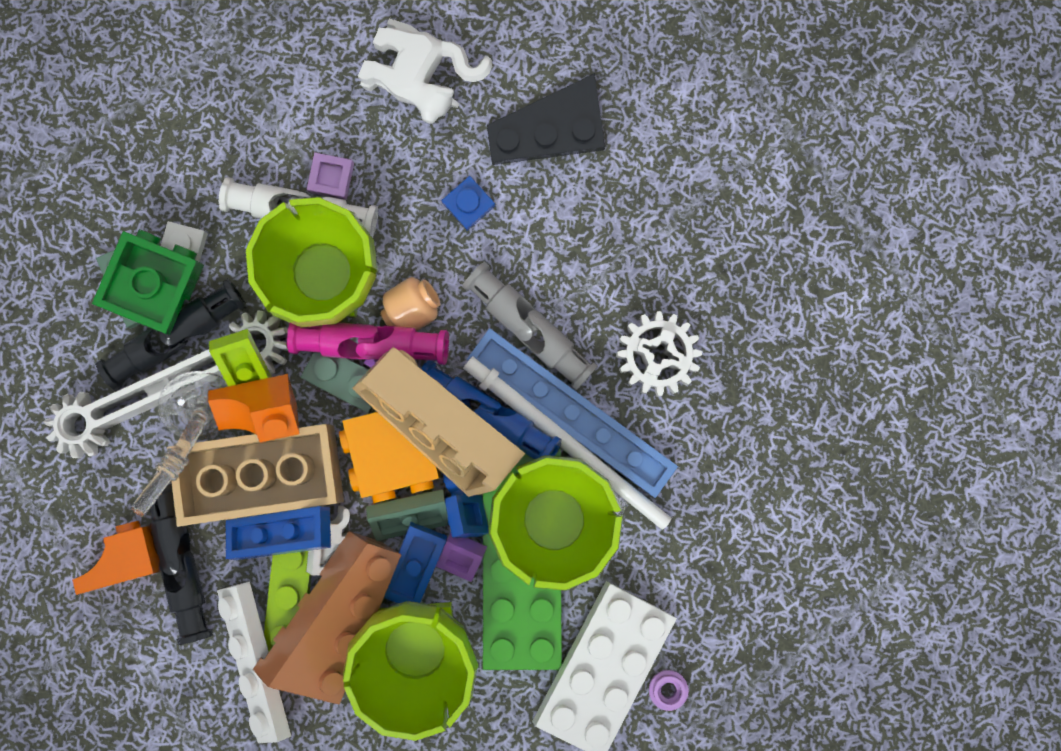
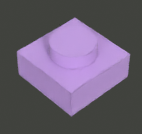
[307,153,354,200]

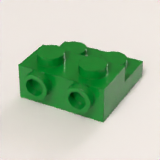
[92,229,204,335]

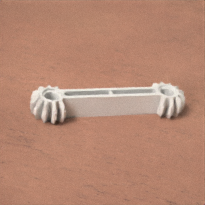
[44,310,288,458]

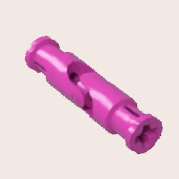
[287,323,449,365]

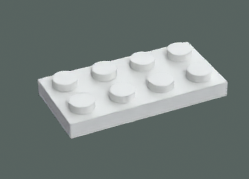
[532,581,677,751]

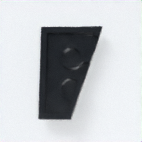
[487,73,605,165]

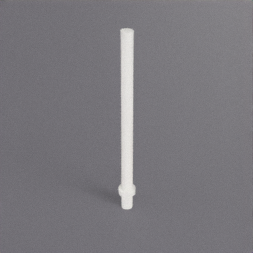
[463,356,672,530]

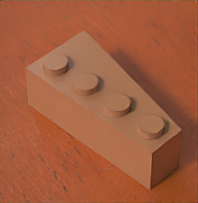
[252,531,401,705]

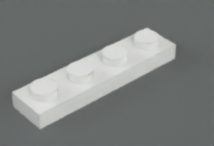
[217,581,291,743]

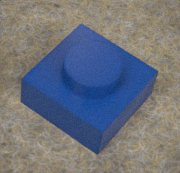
[441,176,495,231]

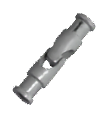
[462,262,598,391]

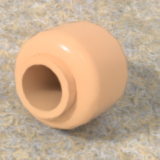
[381,277,441,331]

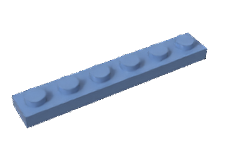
[467,328,678,498]

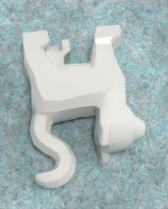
[358,18,492,124]

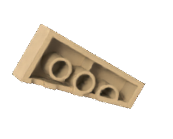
[352,347,525,497]

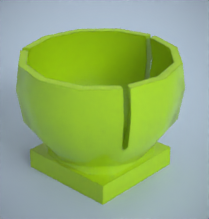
[246,197,378,327]
[488,455,623,591]
[343,601,478,741]

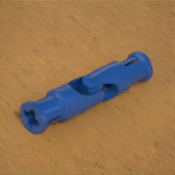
[421,360,562,460]

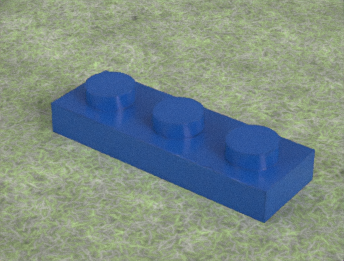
[226,506,331,560]

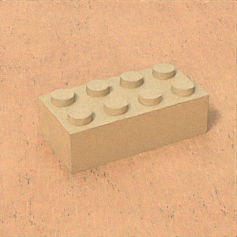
[167,424,344,527]

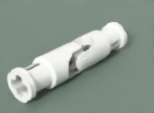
[219,177,378,238]

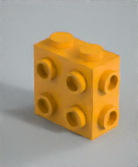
[339,412,442,503]

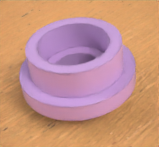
[649,670,689,711]

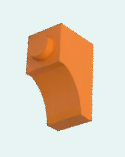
[208,374,300,443]
[72,521,161,595]

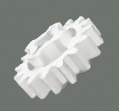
[616,311,702,397]

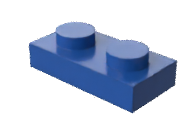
[384,522,447,603]

